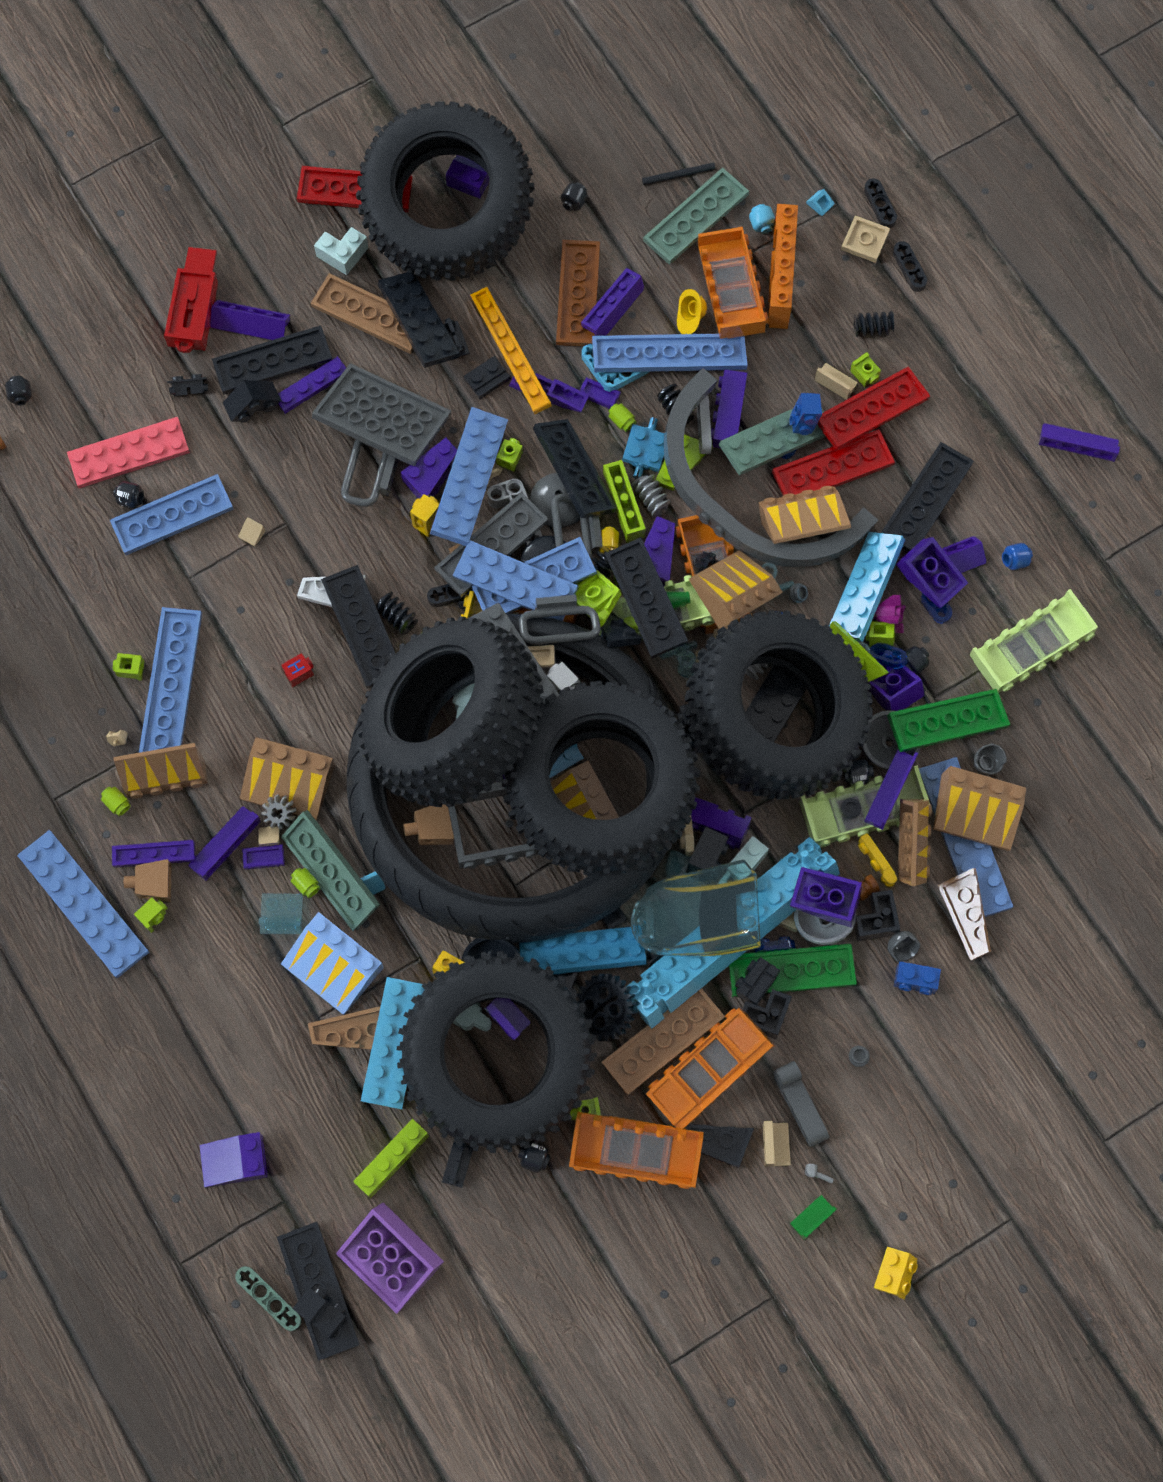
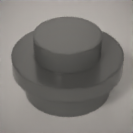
[790,583,808,603]
[849,1046,870,1067]

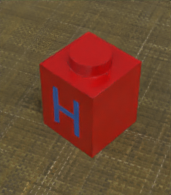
[281,653,314,687]

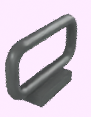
[341,439,398,507]
[551,494,603,561]
[519,595,601,645]

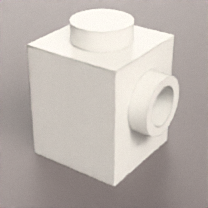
[547,662,581,691]

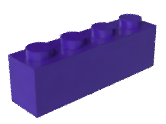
[711,369,747,448]

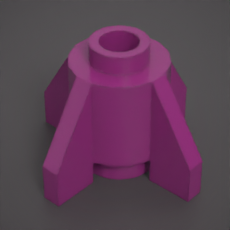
[873,595,906,633]

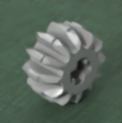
[261,794,297,829]

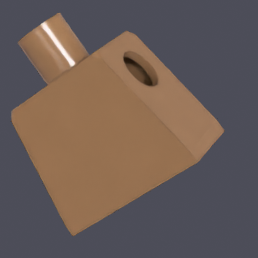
[404,804,454,845]
[123,859,172,902]

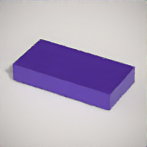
[580,377,621,409]
[242,844,285,870]

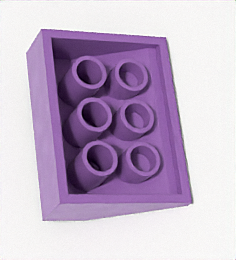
[336,1203,444,1314]

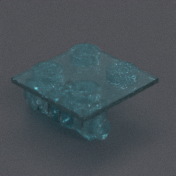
[259,893,303,934]

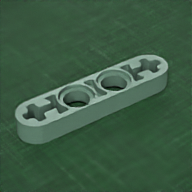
[235,1266,302,1331]

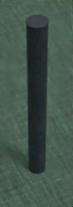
[642,162,715,185]

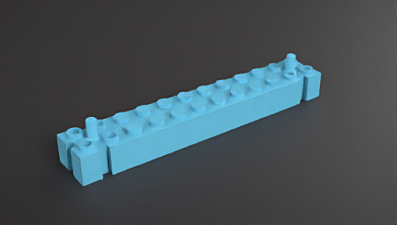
[628,837,840,1029]

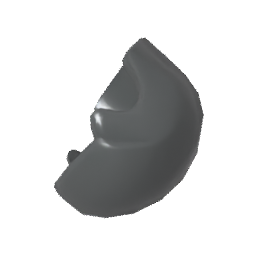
[974,743,1007,776]
[887,931,920,962]

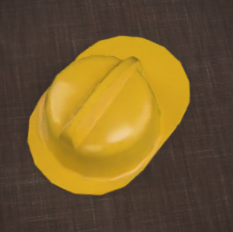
[677,289,707,334]

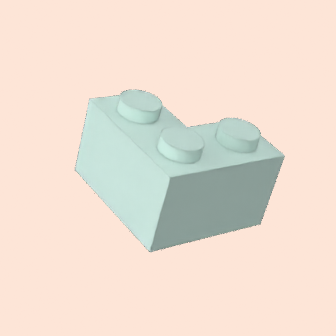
[314,227,369,275]

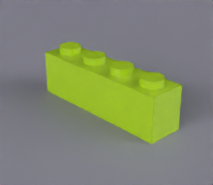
[603,460,646,543]
[353,1119,429,1199]

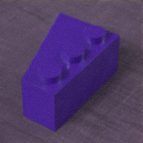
[401,438,457,498]
[644,516,675,586]
[691,797,752,849]

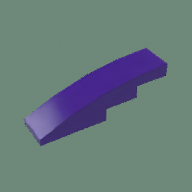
[509,373,589,413]

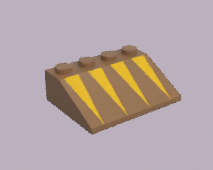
[758,486,851,544]
[689,550,783,629]
[240,737,335,821]
[113,743,208,799]
[551,761,619,820]
[933,766,1026,851]
[898,799,932,886]

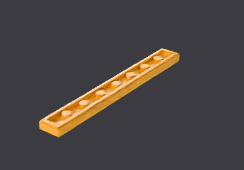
[470,287,552,415]

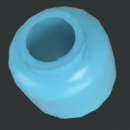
[749,204,775,234]

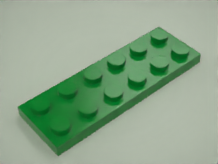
[887,689,1010,753]
[729,944,857,997]

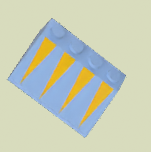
[281,912,384,1015]

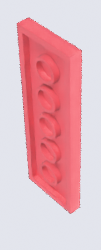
[67,417,190,489]

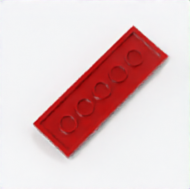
[297,166,413,212]
[817,366,930,450]
[772,429,895,495]

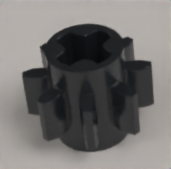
[694,551,719,573]

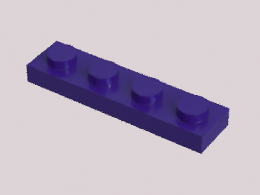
[278,356,346,414]
[112,840,195,868]

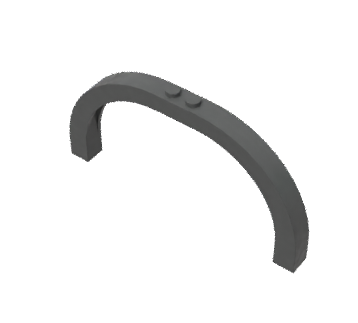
[664,368,878,567]

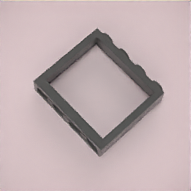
[448,782,539,869]

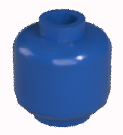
[1002,543,1033,570]

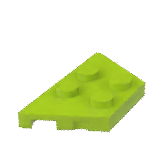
[575,570,622,627]
[830,621,889,683]

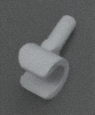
[805,1164,834,1184]

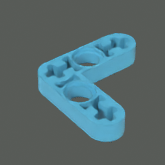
[582,344,650,392]

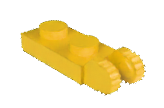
[858,833,897,888]

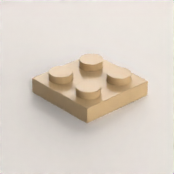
[841,215,890,263]

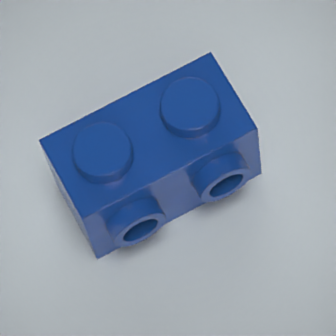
[789,393,822,435]
[894,962,941,995]

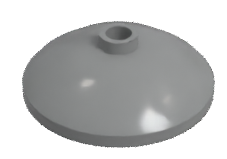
[794,909,856,945]

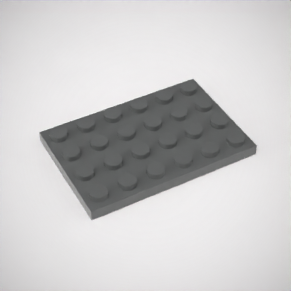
[312,363,451,466]

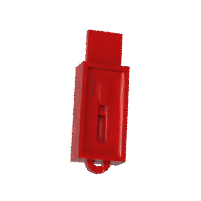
[164,247,218,353]

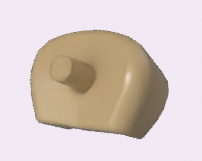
[106,730,128,747]

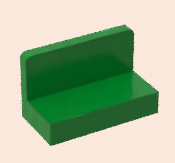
[790,1195,837,1240]

